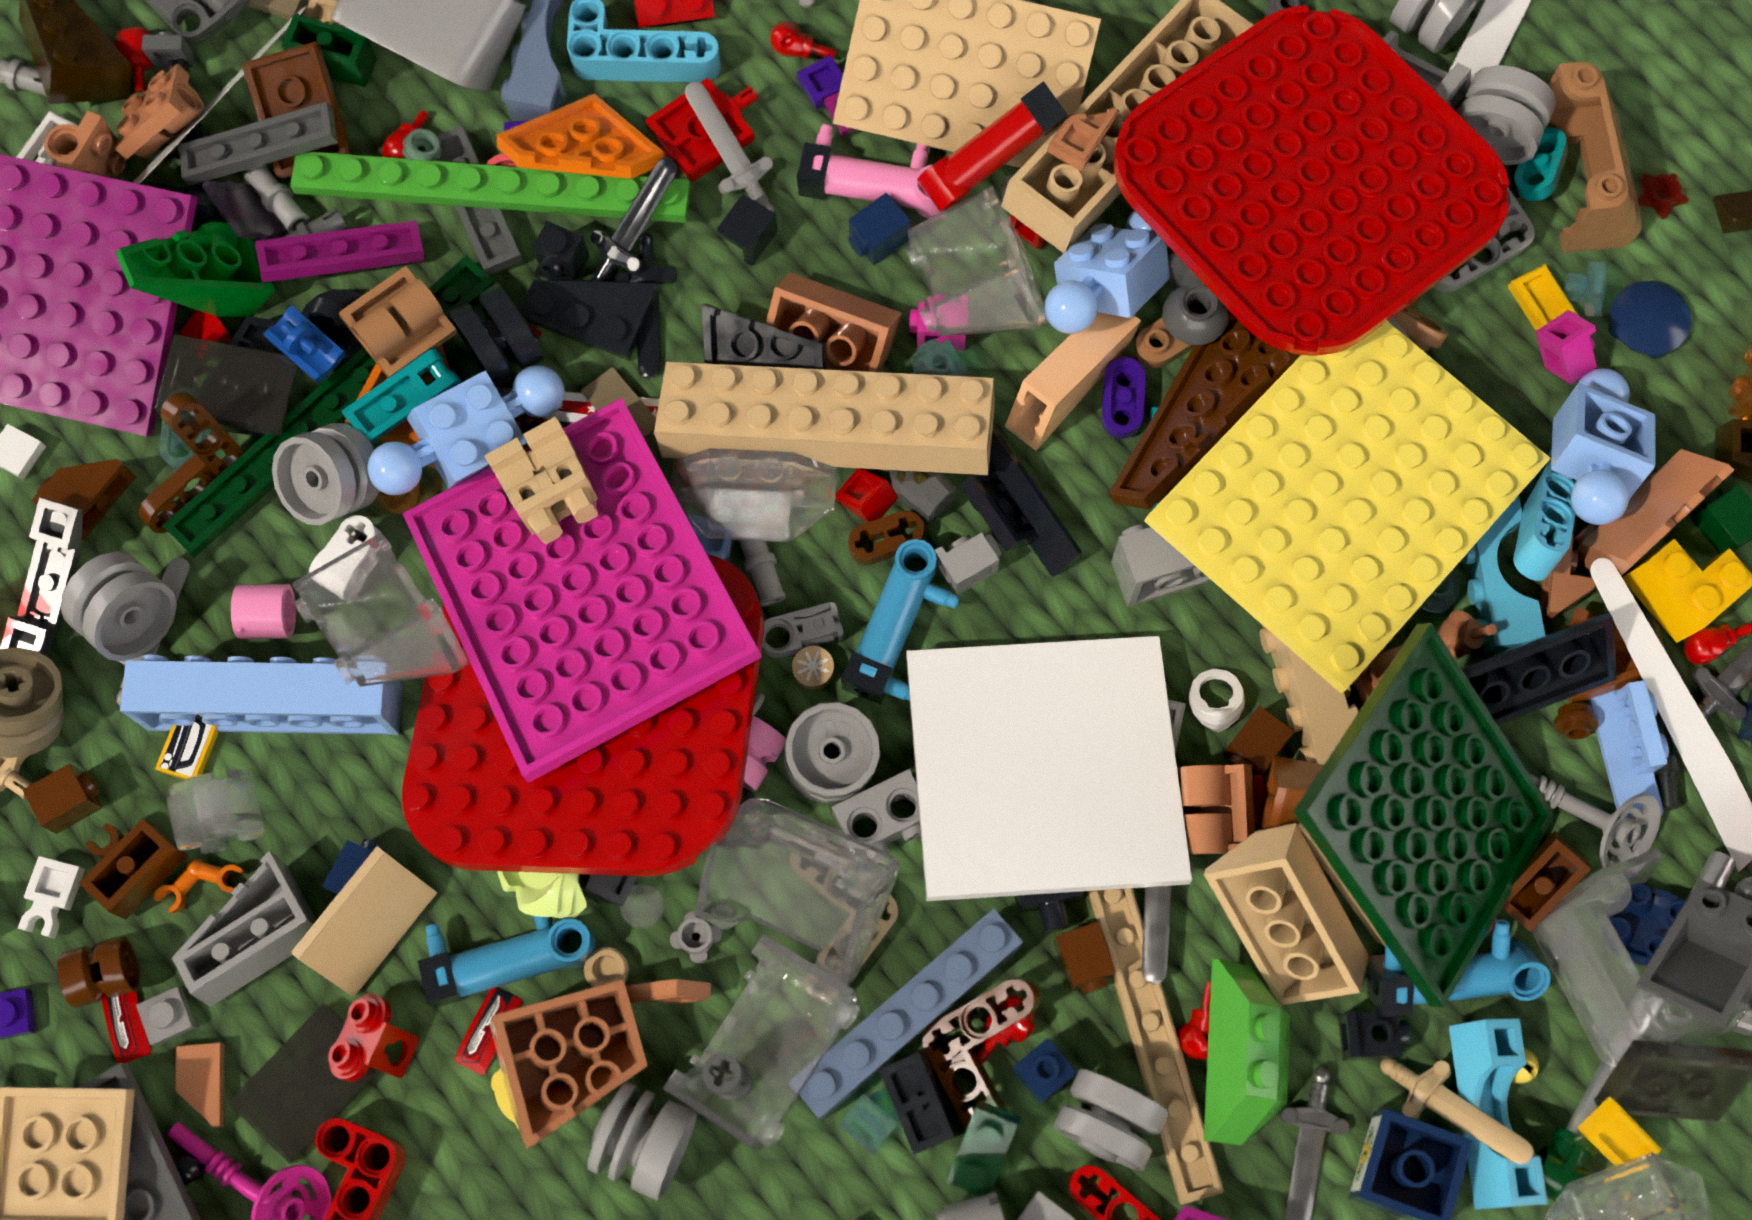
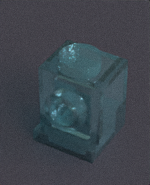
[913,339,972,377]

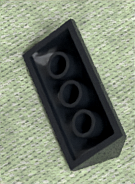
[1460,612,1617,725]

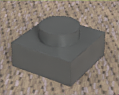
[142,32,194,68]

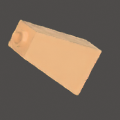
[1005,312,1141,451]

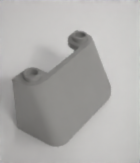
[331,0,526,91]

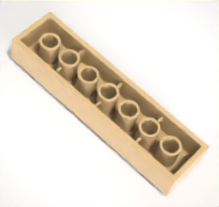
[1001,0,1253,253]
[654,362,995,475]

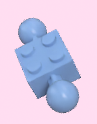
[1044,210,1170,334]
[367,365,565,495]
[1551,368,1656,525]

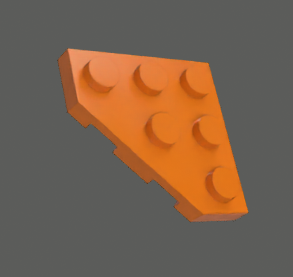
[496,93,664,179]

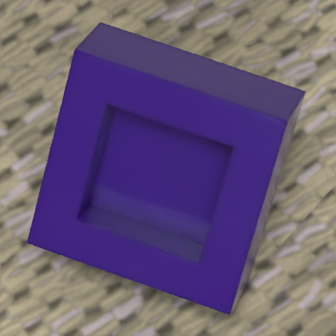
[797,55,843,110]
[0,988,35,1040]

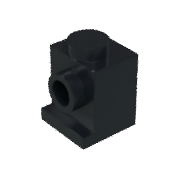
[532,221,589,281]
[1338,1011,1410,1061]

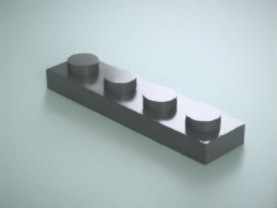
[178,101,338,186]
[435,125,523,276]

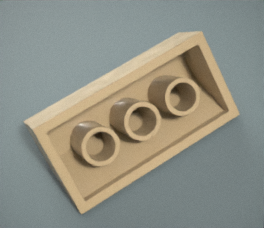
[1204,823,1369,1005]

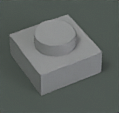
[136,986,197,1047]

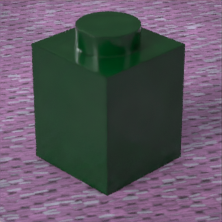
[1692,485,1752,554]

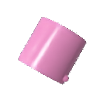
[231,584,296,639]

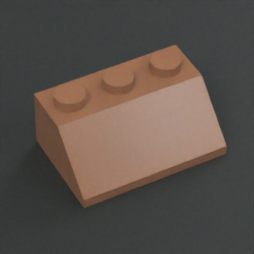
[766,272,902,372]

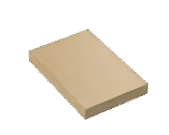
[291,846,437,997]

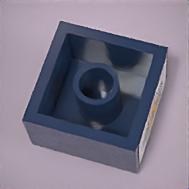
[1349,1109,1473,1220]

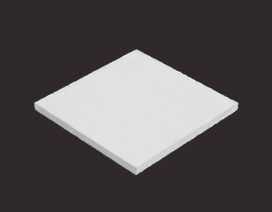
[906,636,1192,901]

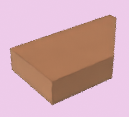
[1047,108,1120,171]
[626,979,711,1004]
[175,1043,225,1127]

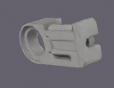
[762,602,844,658]

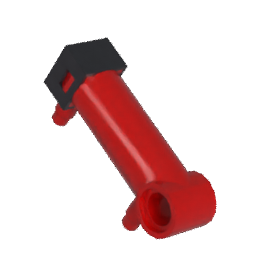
[917,81,1068,213]

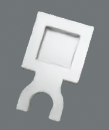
[18,856,85,939]

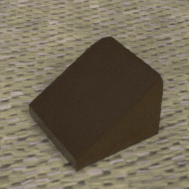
[1713,190,1752,234]

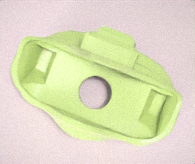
[497,871,587,919]

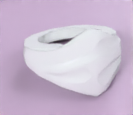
[1189,669,1245,732]

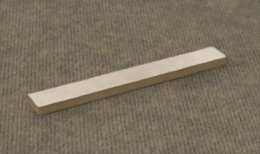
[1087,888,1225,1205]

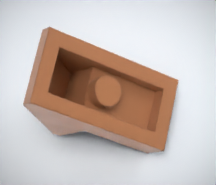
[1540,535,1597,625]

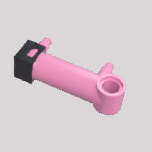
[797,124,951,219]

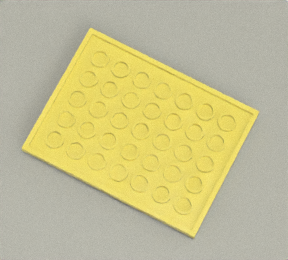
[1144,321,1551,694]

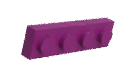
[255,220,424,283]

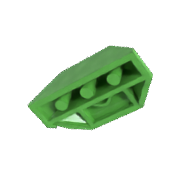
[1204,959,1291,1145]

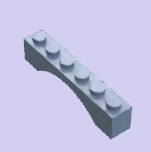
[501,0,565,121]
[790,909,1023,1121]

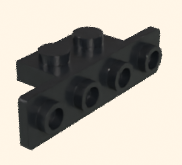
[961,424,1082,576]

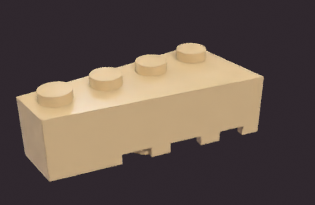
[1259,625,1358,765]

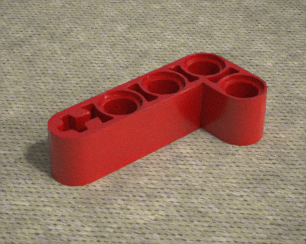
[315,1118,406,1220]

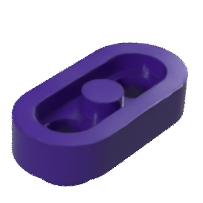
[1101,357,1146,439]

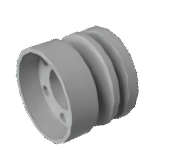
[587,1081,698,1201]

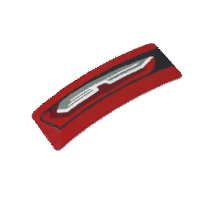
[454,987,522,1075]
[101,992,151,1064]

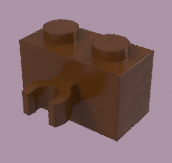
[79,818,189,920]

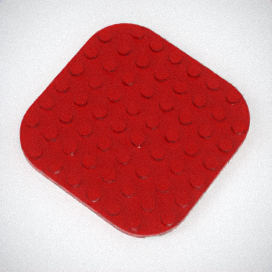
[1113,5,1509,356]
[402,554,764,876]

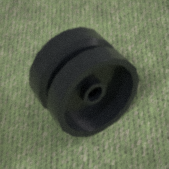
[448,283,544,388]

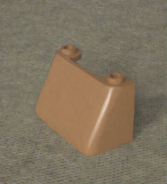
[1547,62,1642,253]

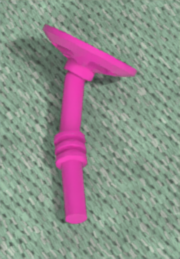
[167,1121,331,1220]

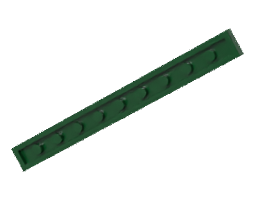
[163,255,495,558]

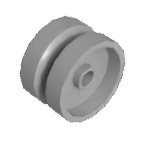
[1389,0,1478,54]
[1458,65,1557,165]
[272,423,380,525]
[61,551,177,661]
[784,702,880,804]
[1052,1069,1169,1172]

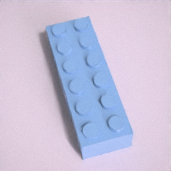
[120,655,403,735]

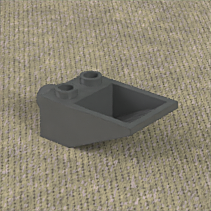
[1636,877,1752,1029]

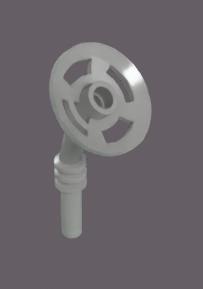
[1529,774,1661,875]

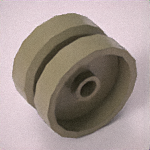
[0,647,64,758]

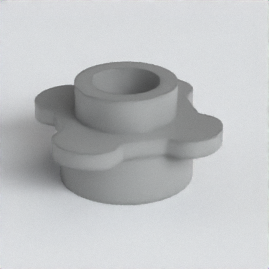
[670,911,722,963]

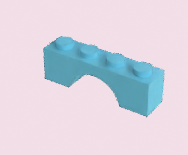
[1462,495,1545,657]
[1449,1019,1548,1209]

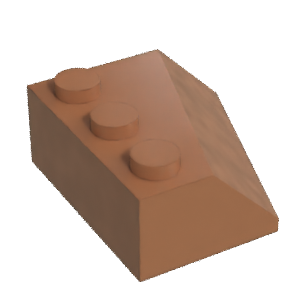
[1574,449,1734,578]
[490,979,648,1150]

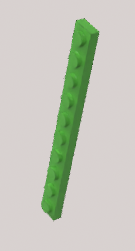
[290,152,691,223]

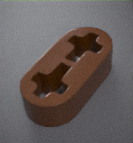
[848,511,924,565]

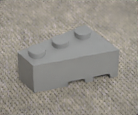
[172,851,317,1007]

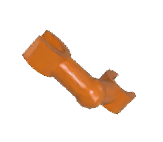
[154,859,248,914]

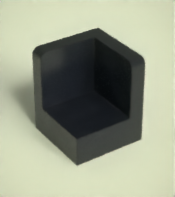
[717,194,778,266]

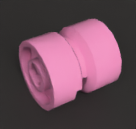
[743,716,786,792]

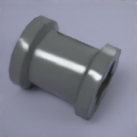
[702,1053,754,1102]

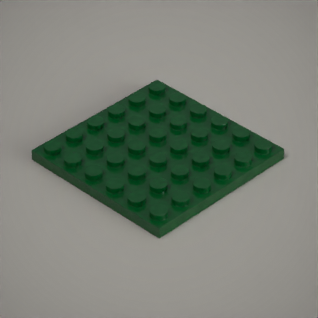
[1293,623,1555,1008]

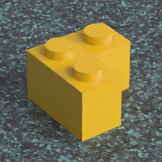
[1622,539,1752,643]

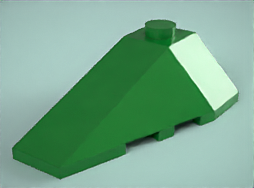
[116,222,275,318]

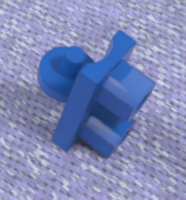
[263,305,346,384]

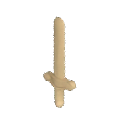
[1380,1058,1534,1164]

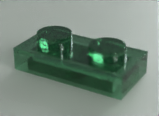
[946,1100,1020,1196]

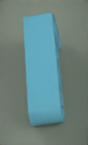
[567,0,722,83]
[1513,449,1579,581]

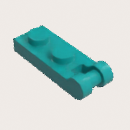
[342,347,462,444]

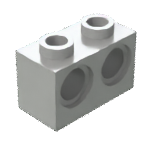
[832,769,921,861]

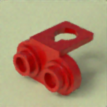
[328,994,419,1082]

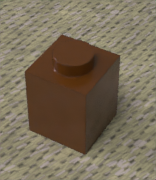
[1224,706,1294,776]
[23,764,103,834]
[1053,922,1116,995]

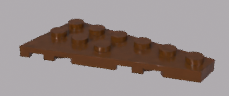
[1109,311,1301,510]

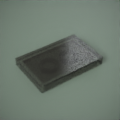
[155,334,298,436]
[228,1003,381,1164]
[1594,1040,1752,1122]

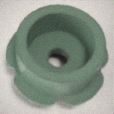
[402,129,442,161]

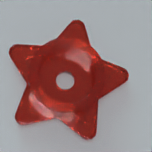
[1637,173,1689,220]

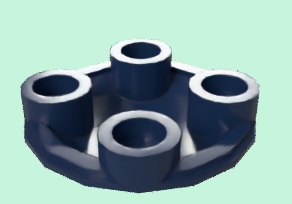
[1608,281,1691,359]
[1603,883,1686,966]

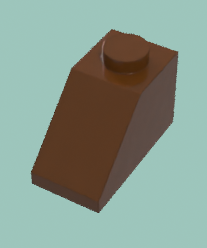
[31,459,136,540]
[1502,830,1591,932]

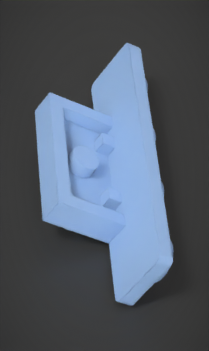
[1588,680,1669,818]

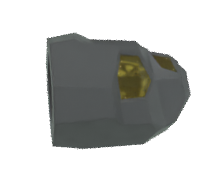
[890,470,957,524]

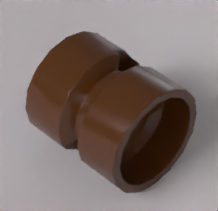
[57,936,140,1008]

